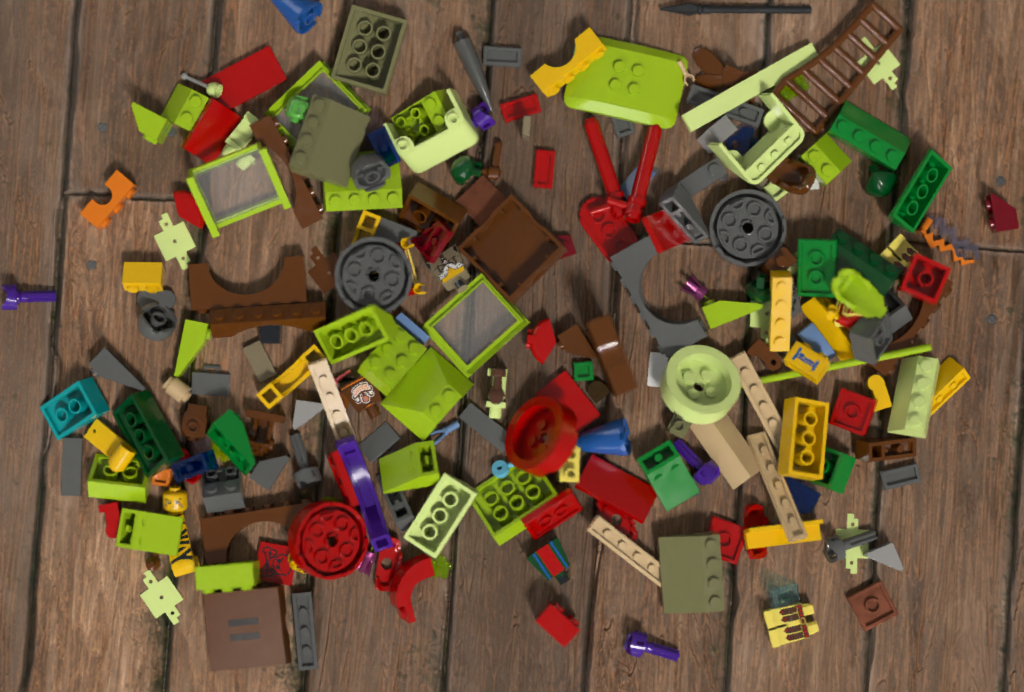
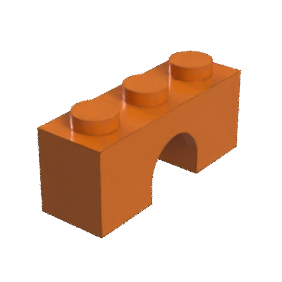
[80,170,137,230]

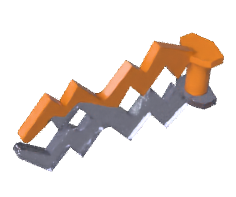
[917,215,979,266]

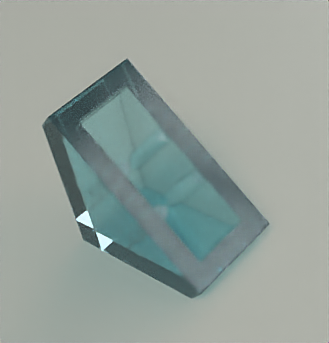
[768,583,801,609]

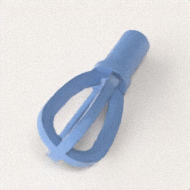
[422,420,460,445]

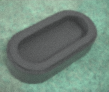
[137,290,176,309]

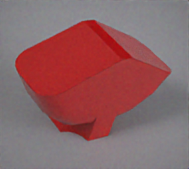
[173,190,206,230]
[526,317,556,365]

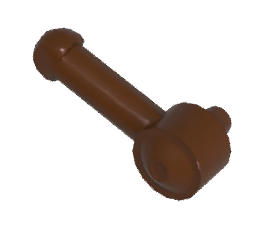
[482,140,502,180]
[145,552,161,571]

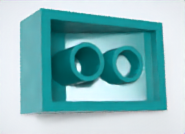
[40,377,110,440]

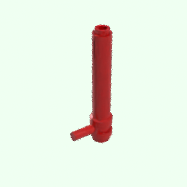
[584,117,626,219]
[606,124,662,223]

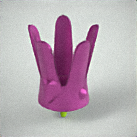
[680,274,709,301]
[357,547,377,576]

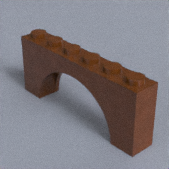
[188,256,308,314]
[200,498,316,565]

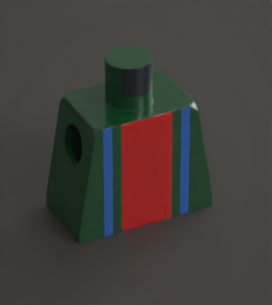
[527,536,570,585]

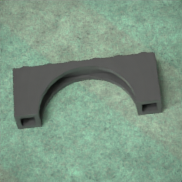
[610,235,709,357]

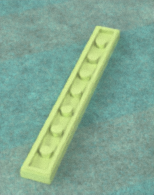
[681,42,818,132]

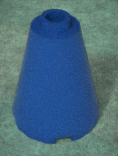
[271,0,323,34]
[577,418,631,456]

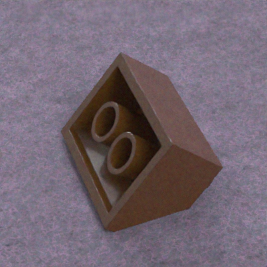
[397,182,468,249]

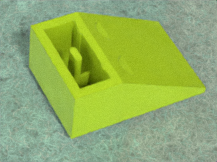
[391,89,455,146]
[379,440,440,494]
[115,508,184,556]

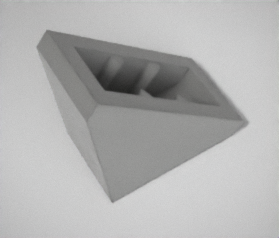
[697,115,738,154]
[292,400,324,430]
[863,542,903,571]

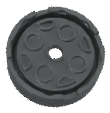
[708,189,787,268]
[334,237,413,313]

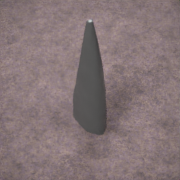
[454,31,494,112]

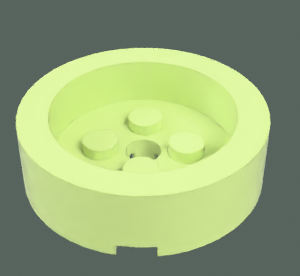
[660,345,741,424]

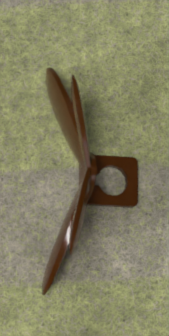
[693,48,760,104]

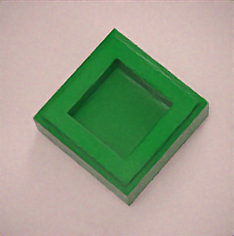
[573,361,594,382]

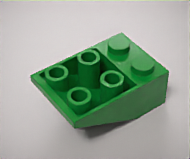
[637,440,700,512]

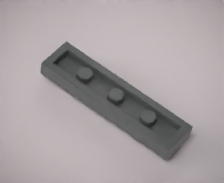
[686,84,765,128]
[292,591,319,671]

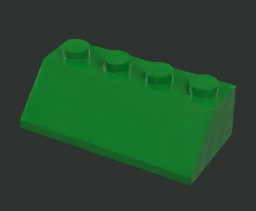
[827,101,912,172]
[887,149,952,233]

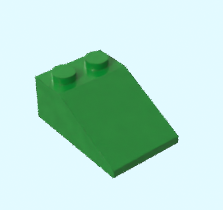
[206,409,256,476]

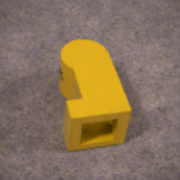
[865,375,892,412]

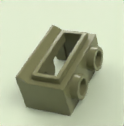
[665,411,691,439]

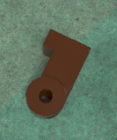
[745,338,782,371]

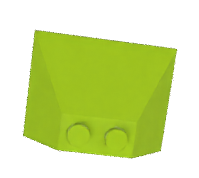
[380,347,474,442]

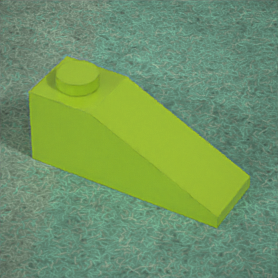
[701,299,764,330]
[174,319,212,377]

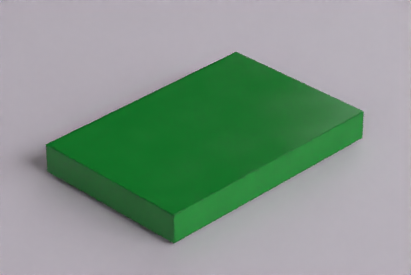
[797,238,838,298]

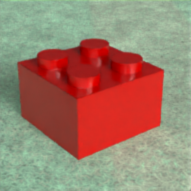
[896,253,952,305]
[535,601,580,648]

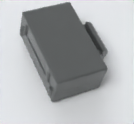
[191,364,231,397]
[359,421,401,463]

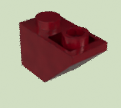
[984,193,1019,233]

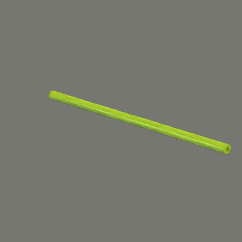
[741,343,932,388]

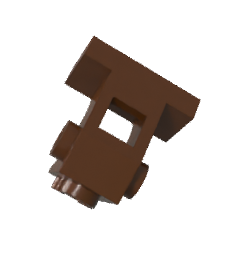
[245,409,286,456]

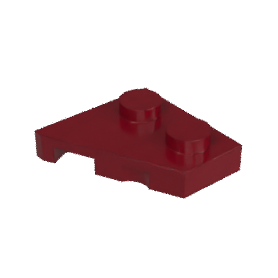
[411,220,454,263]

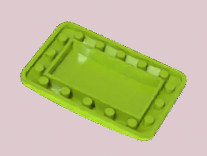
[564,37,688,129]

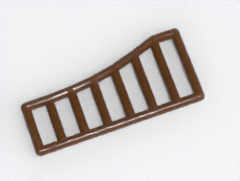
[770,0,903,136]

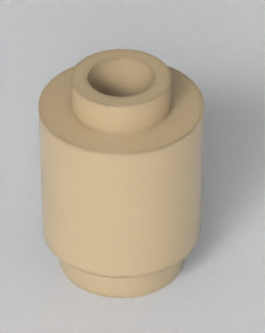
[163,376,192,403]

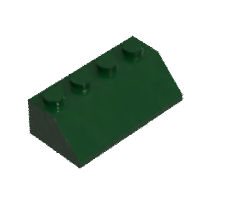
[829,228,902,297]
[112,390,184,478]

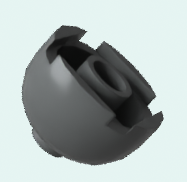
[351,153,391,192]
[137,303,177,342]

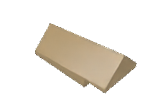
[689,414,760,490]

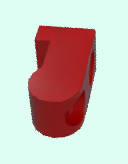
[98,501,122,538]

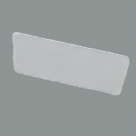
[647,352,668,387]

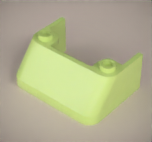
[383,89,479,173]
[707,93,804,184]

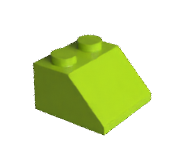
[161,83,210,132]
[131,102,173,145]
[798,133,852,187]

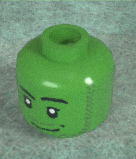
[285,94,311,124]

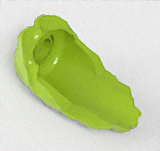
[831,269,887,318]

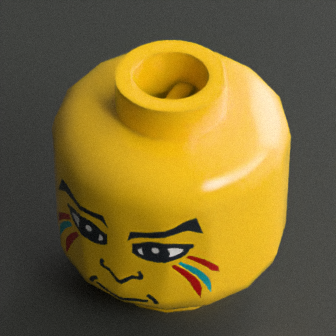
[163,485,188,515]

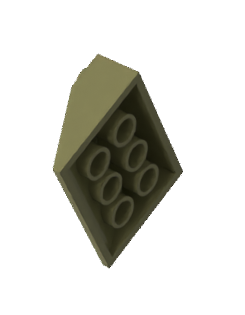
[331,4,409,97]
[289,95,370,188]
[658,531,725,613]

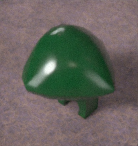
[450,154,482,186]
[865,163,898,198]
[744,273,771,304]

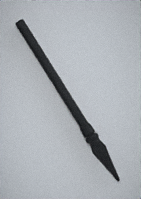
[660,2,812,16]

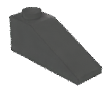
[678,157,727,197]
[659,183,710,244]
[89,348,149,391]
[376,474,416,532]

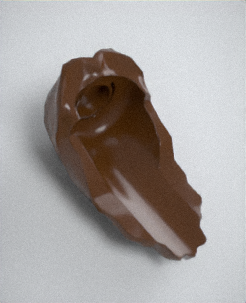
[765,157,816,195]

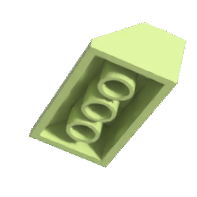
[887,356,940,439]
[403,473,479,559]

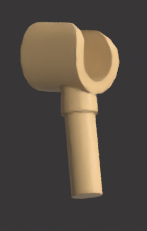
[677,60,695,86]

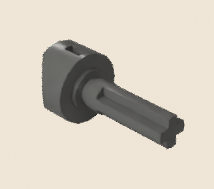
[290,433,322,489]
[824,530,877,563]

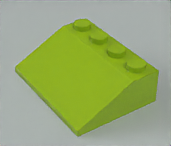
[322,150,403,212]
[472,467,558,546]

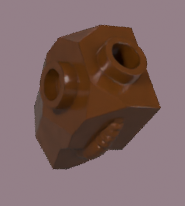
[181,403,211,442]

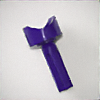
[471,101,496,131]
[1,284,56,310]
[673,438,721,485]
[624,630,680,662]

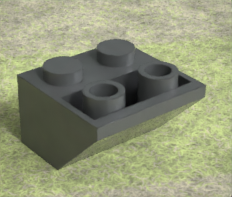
[202,465,245,514]

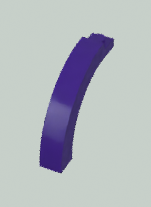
[335,435,394,553]

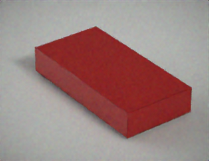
[500,93,542,123]
[533,149,555,189]

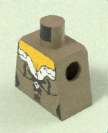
[425,245,470,293]

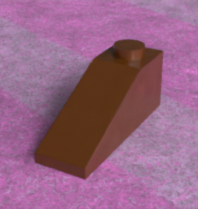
[855,437,916,462]

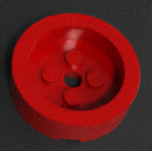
[505,396,578,477]
[288,500,369,580]

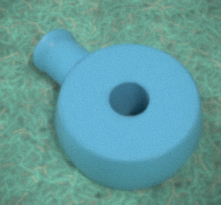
[491,460,515,478]

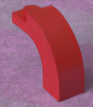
[390,553,435,624]

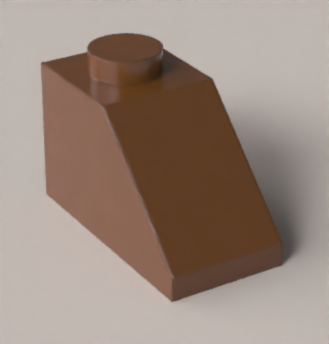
[556,324,597,359]

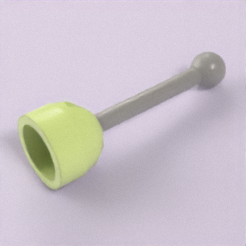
[181,72,223,99]

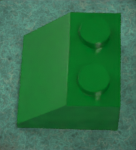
[806,447,856,495]

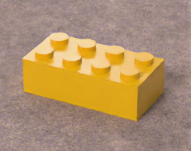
[777,397,829,481]

